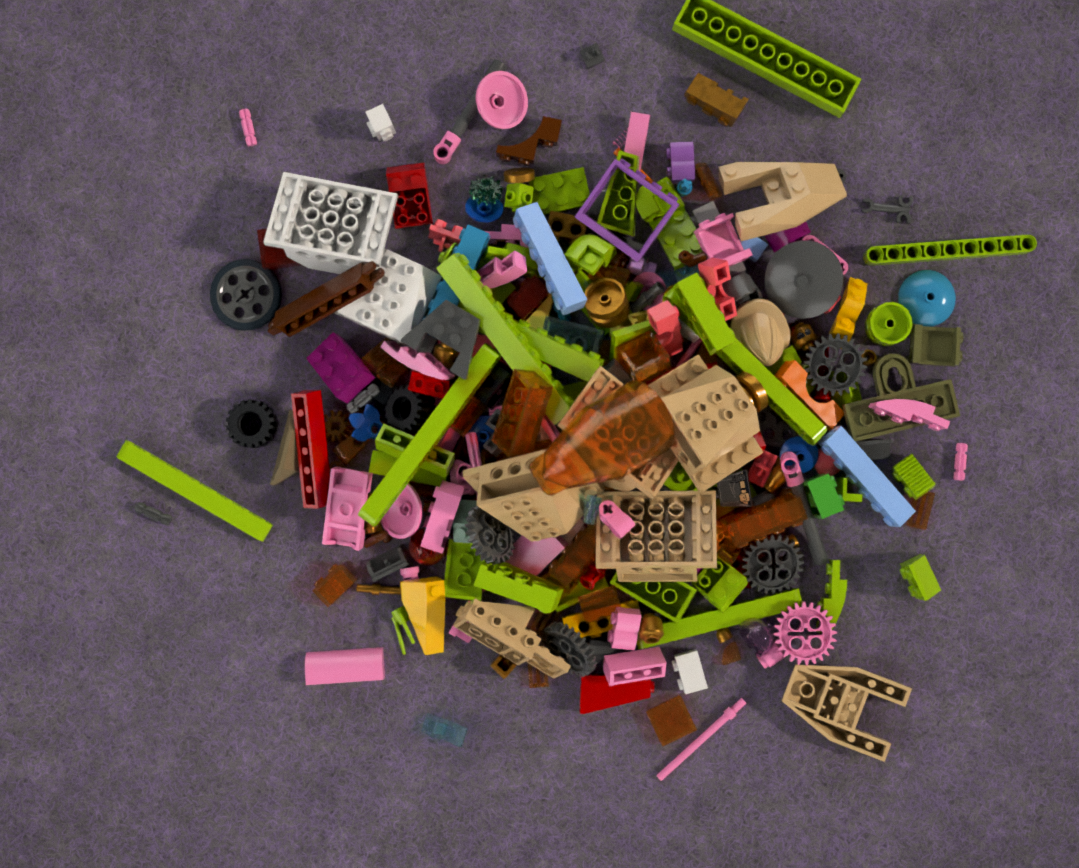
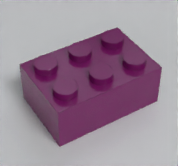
[306,332,375,404]

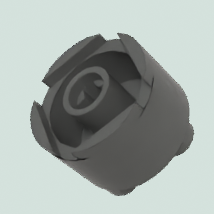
[722,271,762,309]

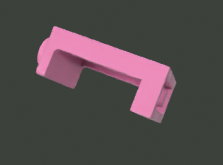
[694,213,753,267]

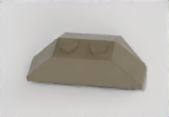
[270,410,299,485]

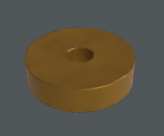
[504,168,535,183]

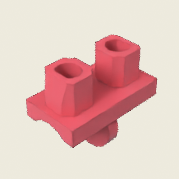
[428,219,463,252]
[748,450,778,488]

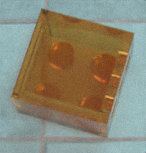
[616,330,672,387]

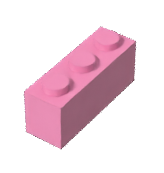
[603,647,667,686]

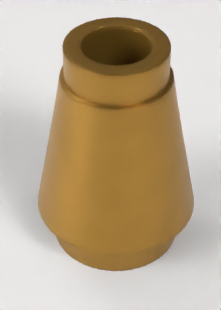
[764,464,786,493]

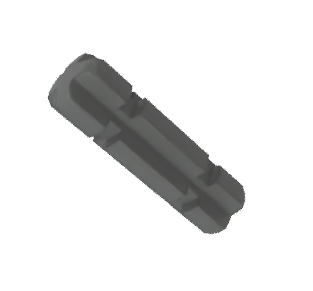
[346,383,380,414]
[135,502,172,525]

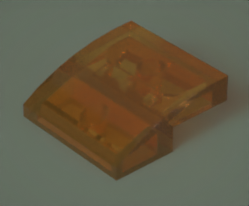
[362,337,411,388]

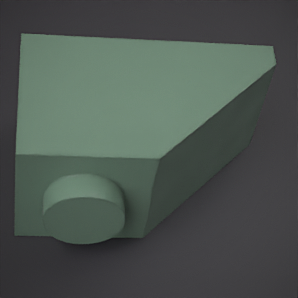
[453,499,477,543]

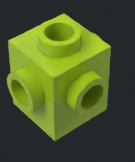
[504,183,534,213]

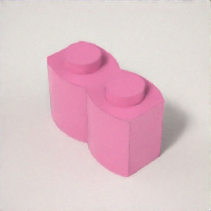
[607,607,641,650]

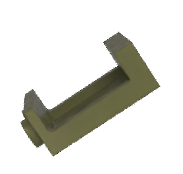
[909,324,963,367]

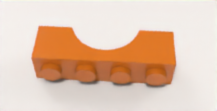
[774,360,844,430]

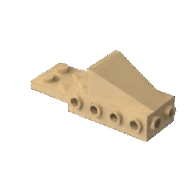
[453,598,571,679]

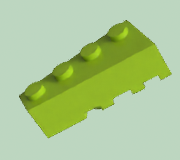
[597,150,639,237]
[474,562,564,613]

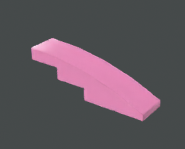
[381,341,455,380]

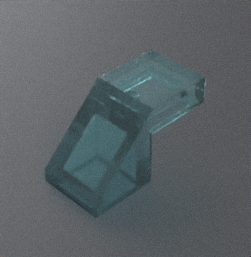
[421,713,468,747]

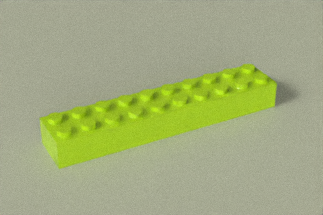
[672,0,862,118]

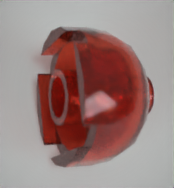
[408,528,448,566]

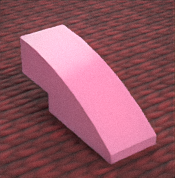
[477,251,527,289]

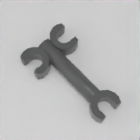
[861,195,913,224]

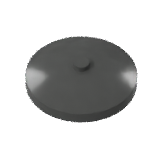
[765,240,844,319]

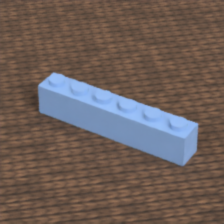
[513,202,587,315]
[818,426,916,527]

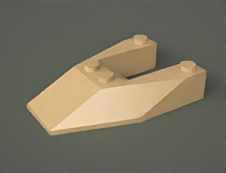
[719,162,847,241]
[781,664,912,762]

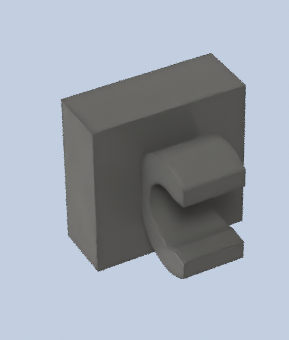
[580,43,605,69]

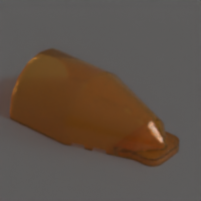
[530,380,675,496]

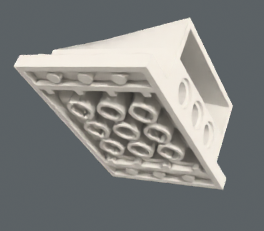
[263,172,398,274]
[334,248,443,354]

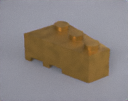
[684,73,749,127]

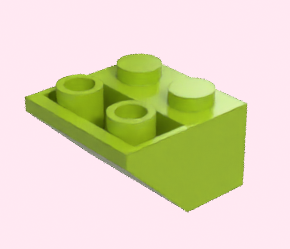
[899,554,941,601]
[691,555,748,613]

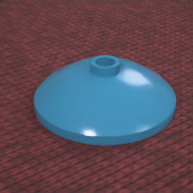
[898,270,956,327]

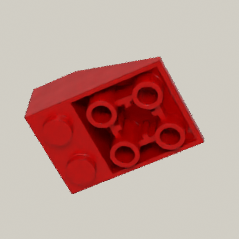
[386,163,433,229]

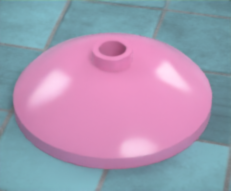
[476,71,528,129]
[380,483,423,539]

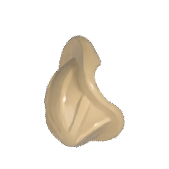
[731,299,791,367]

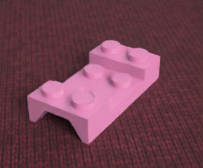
[322,467,373,551]

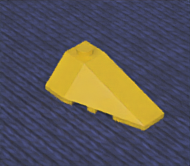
[400,576,445,655]

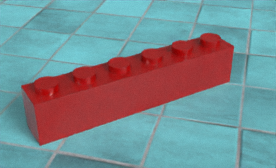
[291,390,330,509]

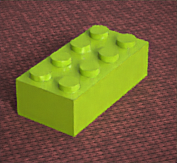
[610,571,697,624]

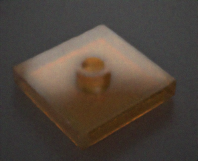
[646,694,697,747]

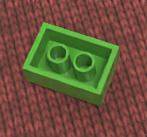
[803,473,845,519]

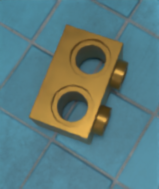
[548,211,586,244]

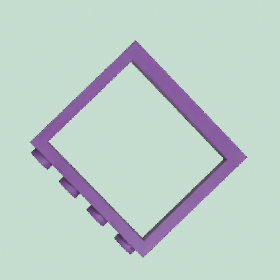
[575,158,680,262]

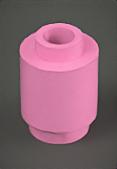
[756,642,785,669]

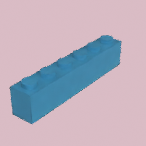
[422,225,491,337]

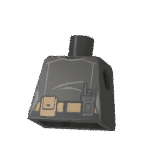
[707,470,753,507]

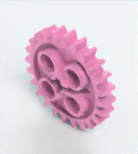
[773,601,837,665]

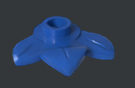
[349,404,383,441]

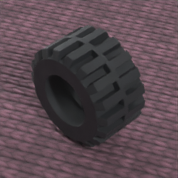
[385,385,436,436]
[226,400,278,448]

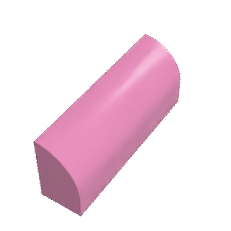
[305,647,385,685]

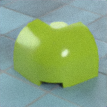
[635,177,685,222]
[564,234,617,276]

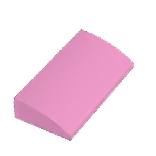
[505,535,568,576]

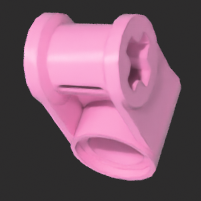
[450,460,475,495]
[599,500,635,539]

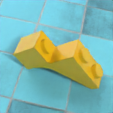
[827,277,868,349]

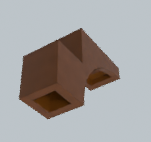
[496,116,562,166]

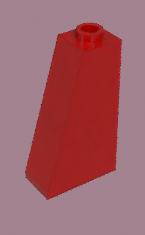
[579,673,655,714]

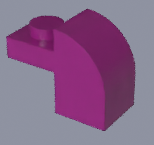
[765,222,811,253]

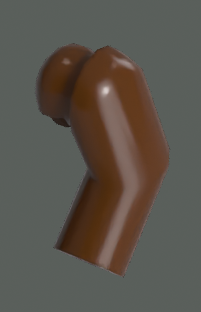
[678,250,707,267]
[364,530,392,548]

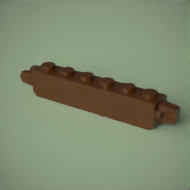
[268,261,385,337]

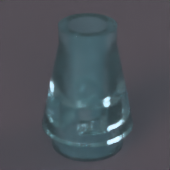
[582,494,603,525]

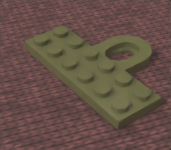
[842,354,960,442]

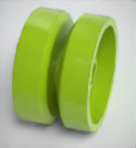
[865,302,912,346]

